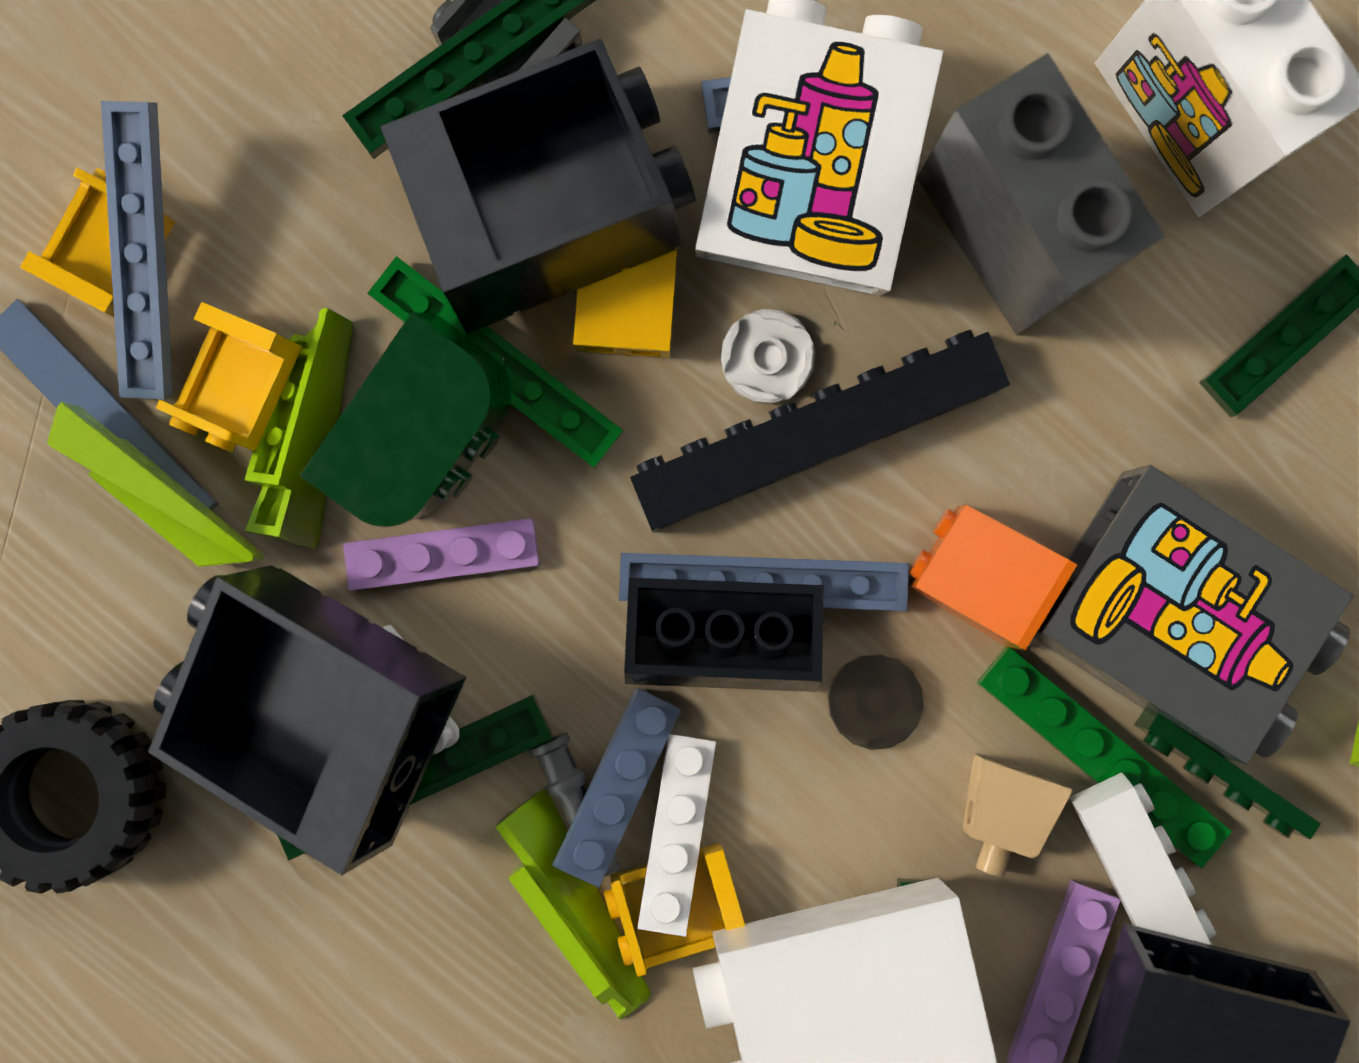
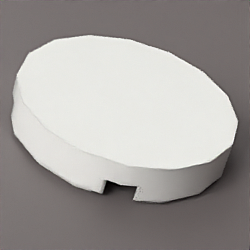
[721,309,815,405]

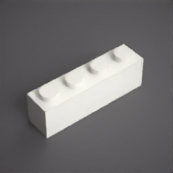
[1069,773,1217,945]

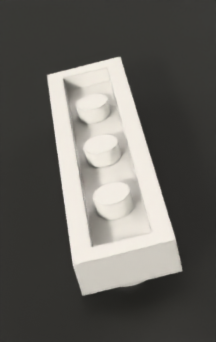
[637,734,716,937]

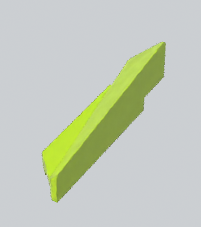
[245,308,353,549]
[47,402,266,567]
[495,790,650,1020]

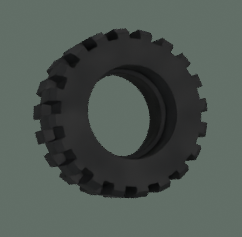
[0,700,166,894]

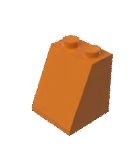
[908,504,1077,650]

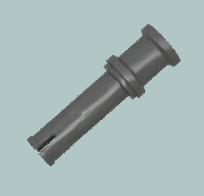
[528,732,621,877]

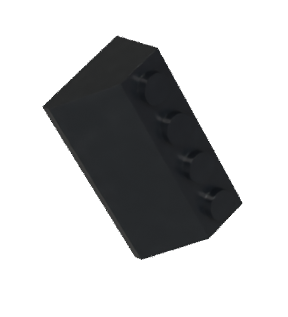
[624,577,824,692]

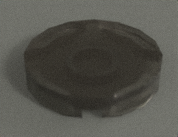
[827,654,924,750]

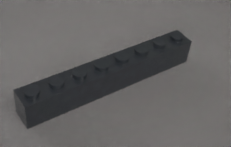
[630,330,1010,532]

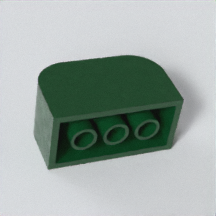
[300,312,511,527]

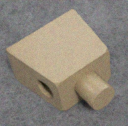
[963,754,1072,878]

